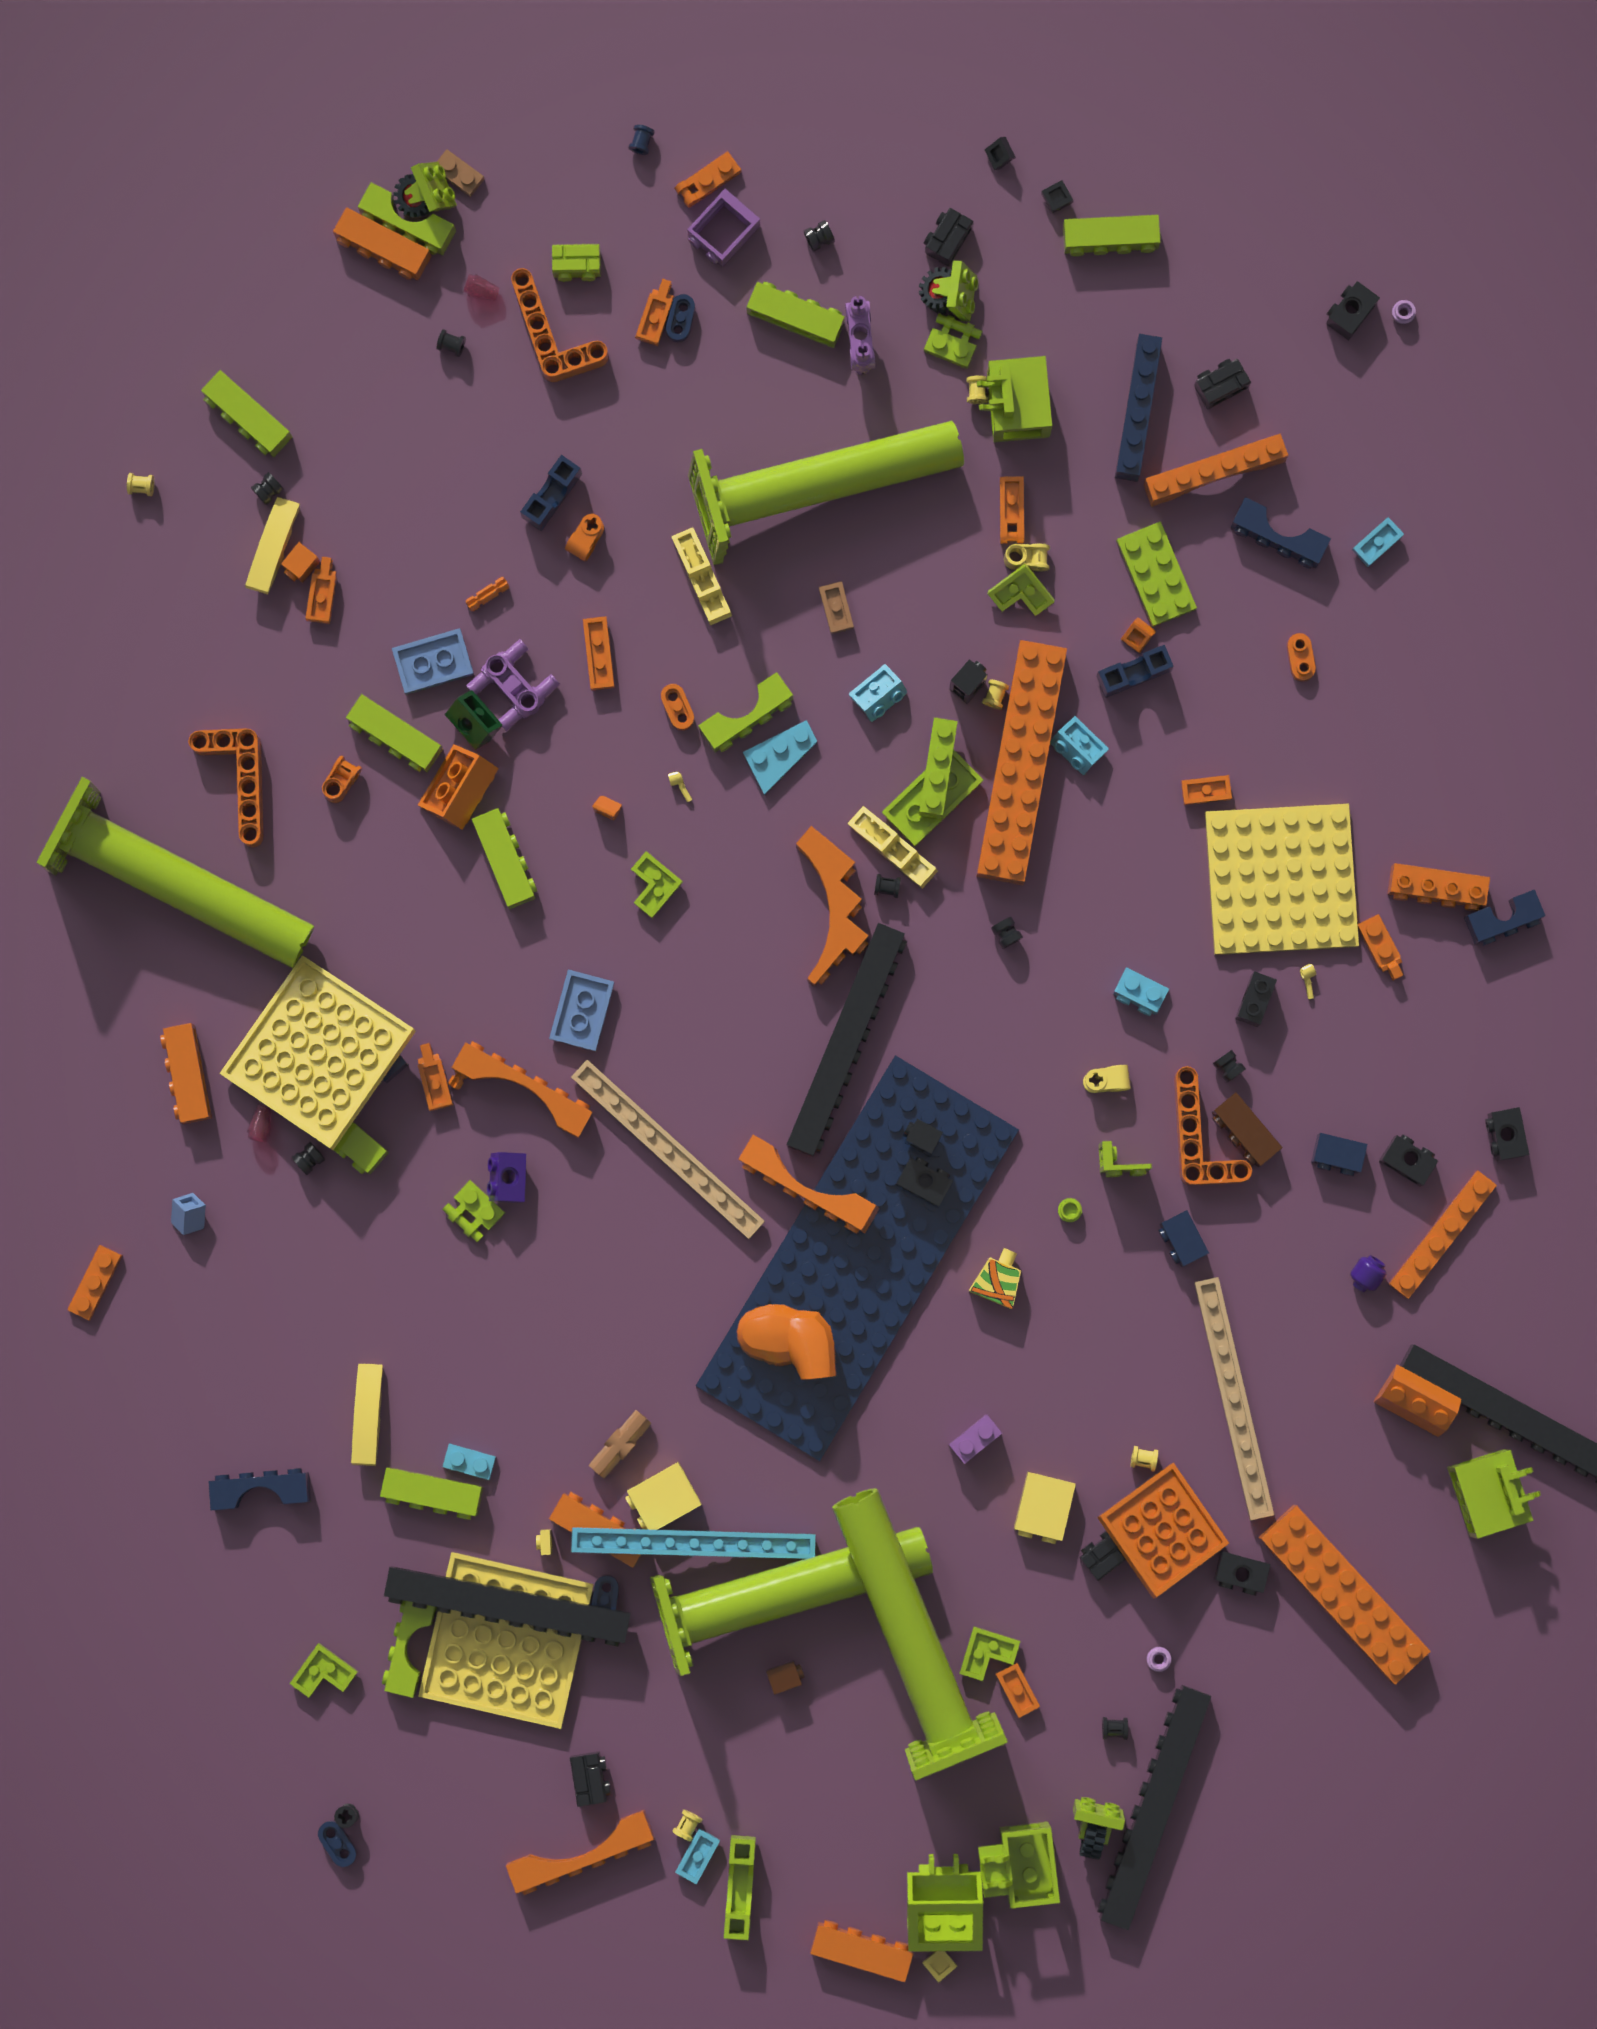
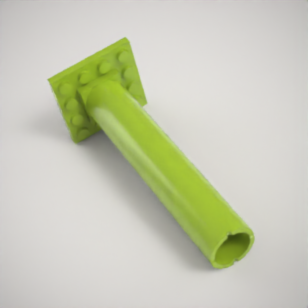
[688,421,964,565]
[36,777,314,968]
[832,1488,1008,1781]
[649,1527,933,1676]

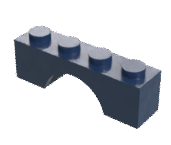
[1231,497,1331,569]
[208,1468,311,1510]

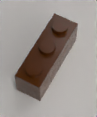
[1212,1092,1283,1167]

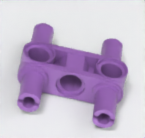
[845,296,875,375]
[466,639,560,731]

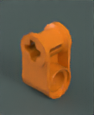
[565,514,604,562]
[322,755,362,803]

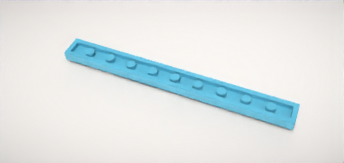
[571,1528,816,1559]

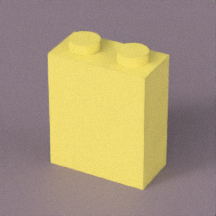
[625,1462,702,1530]
[1014,1472,1076,1544]

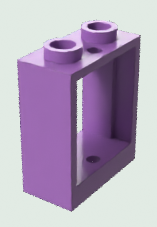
[687,189,761,267]

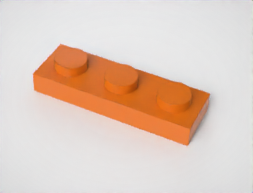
[583,616,615,691]
[67,1245,123,1321]

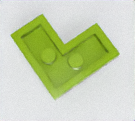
[987,563,1054,616]
[631,851,683,919]
[959,1626,1020,1681]
[289,1643,358,1698]

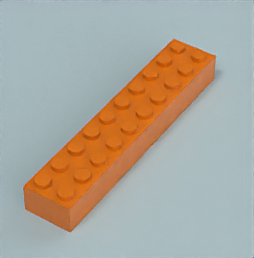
[976,640,1067,885]

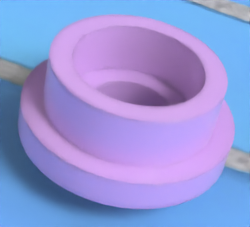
[1392,300,1416,324]
[1147,1647,1171,1672]

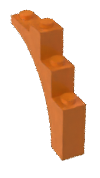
[796,826,869,987]

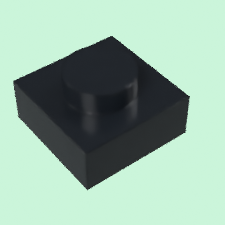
[984,137,1015,170]
[1041,180,1073,214]

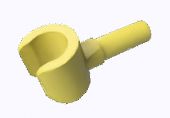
[668,772,692,802]
[1300,964,1317,999]

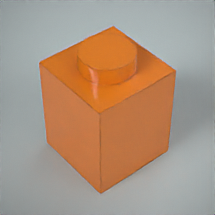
[281,542,320,583]

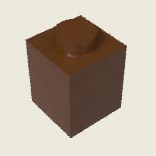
[766,1660,805,1695]

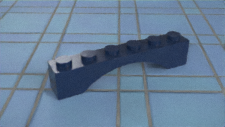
[1115,334,1163,482]

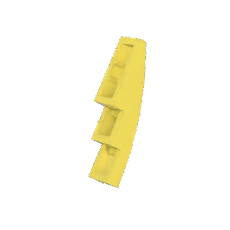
[245,497,300,594]
[671,527,732,626]
[848,806,938,889]
[351,1364,383,1466]

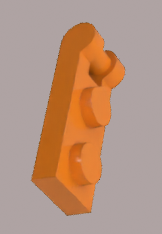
[674,151,742,208]
[1000,477,1024,544]

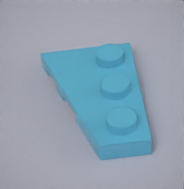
[743,720,817,796]

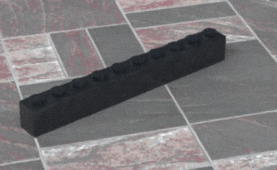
[786,923,907,1157]
[1400,1344,1597,1483]
[384,1566,631,1646]
[1097,1685,1212,1931]

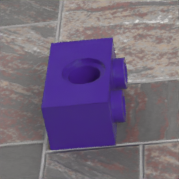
[487,1152,526,1203]

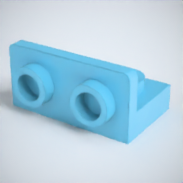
[849,664,907,722]
[1050,716,1109,775]
[1113,967,1169,1016]

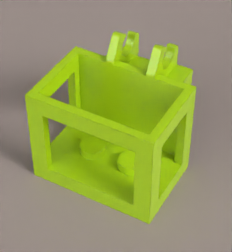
[977,356,1052,442]
[1447,1449,1541,1538]
[978,1822,1060,1909]
[907,1854,983,1952]

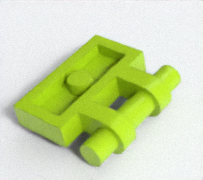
[924,314,982,369]
[442,1180,505,1242]

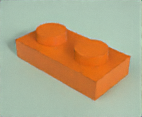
[1181,775,1232,805]
[996,1662,1040,1718]

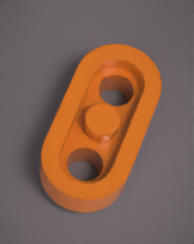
[1287,633,1316,682]
[661,684,694,731]

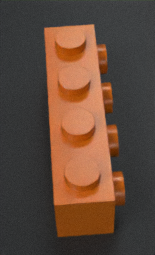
[1387,863,1490,911]

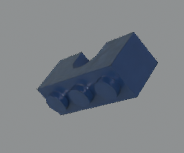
[520,454,582,531]
[1096,644,1174,698]
[1464,889,1546,946]

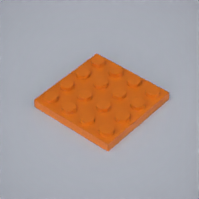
[1097,1462,1229,1599]

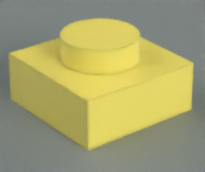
[536,1529,552,1555]
[922,1951,957,1983]

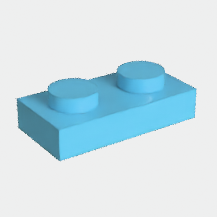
[1352,517,1404,567]
[442,1444,496,1480]
[675,1828,720,1884]

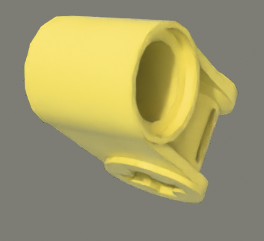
[1004,544,1050,572]
[1083,1065,1131,1093]

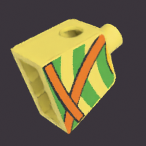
[969,1248,1021,1309]

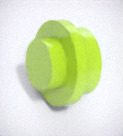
[1058,1198,1082,1222]

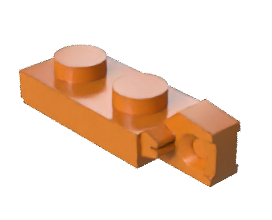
[635,278,674,346]
[305,557,337,624]
[1357,914,1403,981]
[417,1043,453,1111]

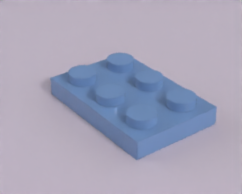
[392,628,474,695]
[549,969,615,1052]

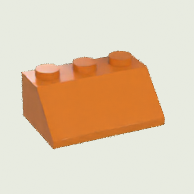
[418,744,499,830]
[1374,1364,1462,1437]

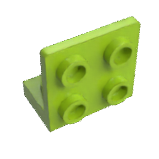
[1099,1141,1152,1177]

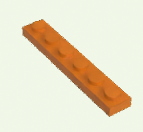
[1388,1170,1497,1299]

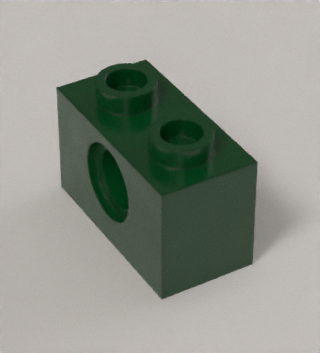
[444,690,503,750]

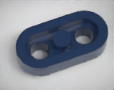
[666,294,695,342]
[592,1575,619,1610]
[318,1821,357,1867]

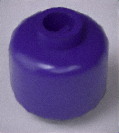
[1350,1255,1387,1292]

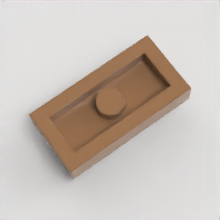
[437,149,485,197]
[819,581,854,634]

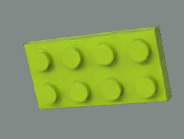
[1116,521,1197,627]
[882,749,983,847]

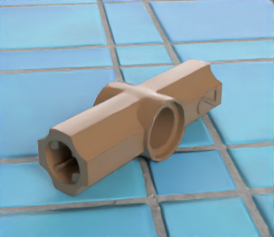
[589,1410,651,1479]

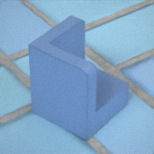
[171,1193,206,1235]

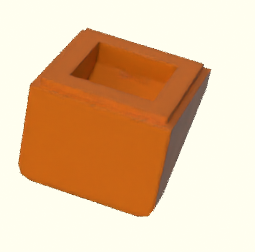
[1121,618,1156,654]
[592,795,622,821]

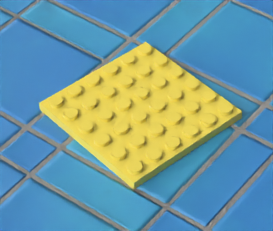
[1205,804,1359,955]
[219,955,416,1150]
[418,1552,594,1729]

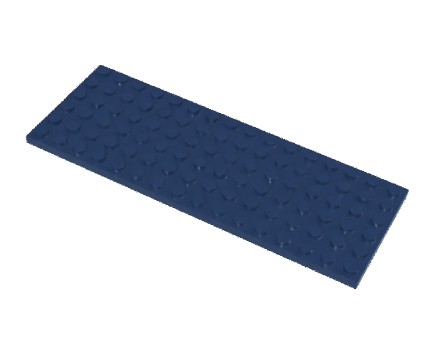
[696,1055,1019,1461]

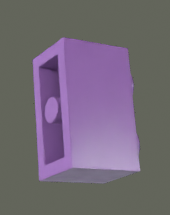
[948,1414,1002,1464]

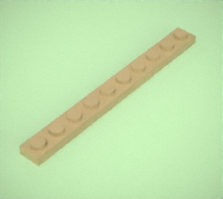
[571,1060,765,1239]
[1194,1277,1274,1520]

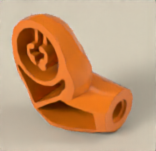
[736,1304,837,1380]

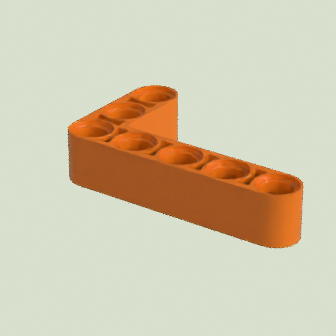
[511,268,609,382]
[188,728,264,848]
[1174,1066,1252,1186]

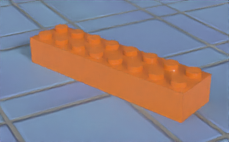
[1258,1505,1431,1685]

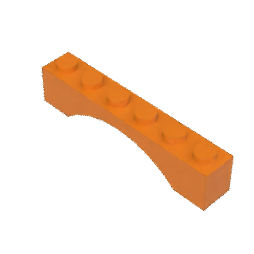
[1143,433,1288,507]
[451,1041,592,1138]
[738,1135,880,1234]
[506,1810,655,1895]

